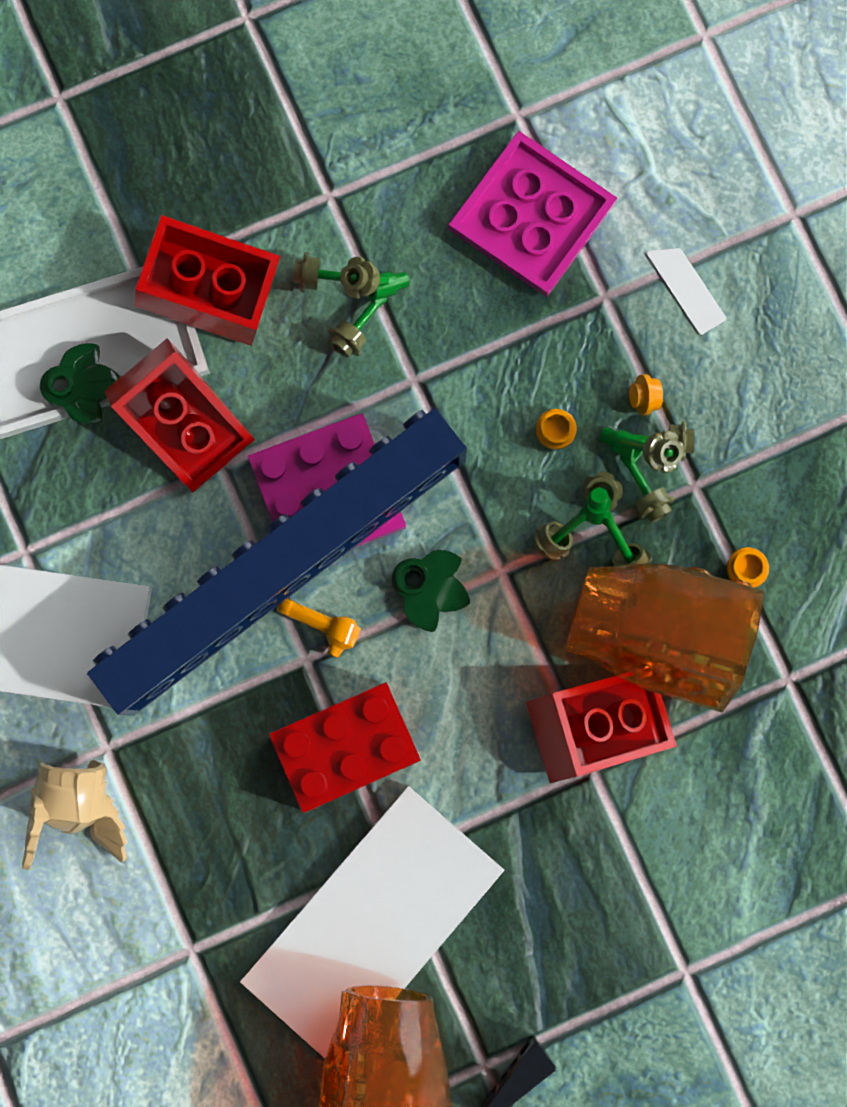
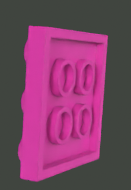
[449,131,617,298]
[248,413,406,548]

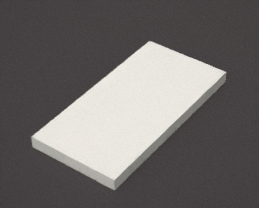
[0,267,210,439]
[0,565,152,708]
[240,786,504,1069]

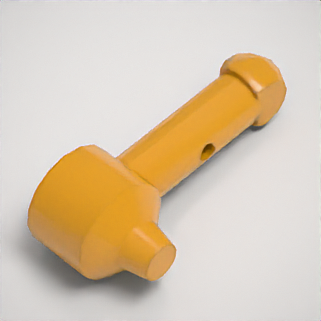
[277,599,361,658]

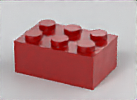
[134,215,281,346]
[269,682,421,813]

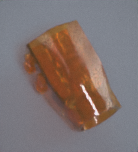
[565,564,764,713]
[319,985,453,1107]

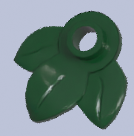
[40,343,121,424]
[392,550,470,632]

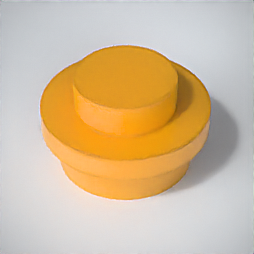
[629,374,663,416]
[536,409,577,450]
[727,547,769,589]

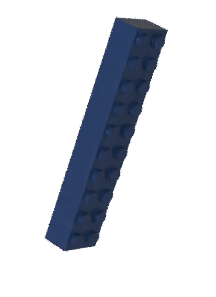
[87,408,467,716]

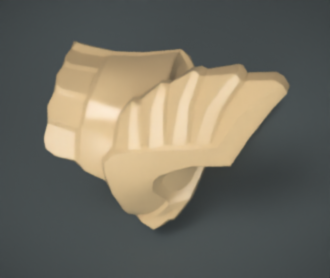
[22,760,128,870]

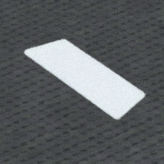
[647,248,726,335]

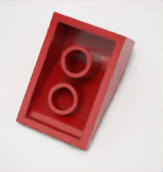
[105,338,255,492]
[526,666,677,783]

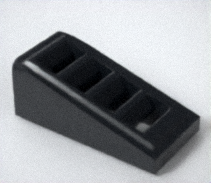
[481,1035,556,1107]

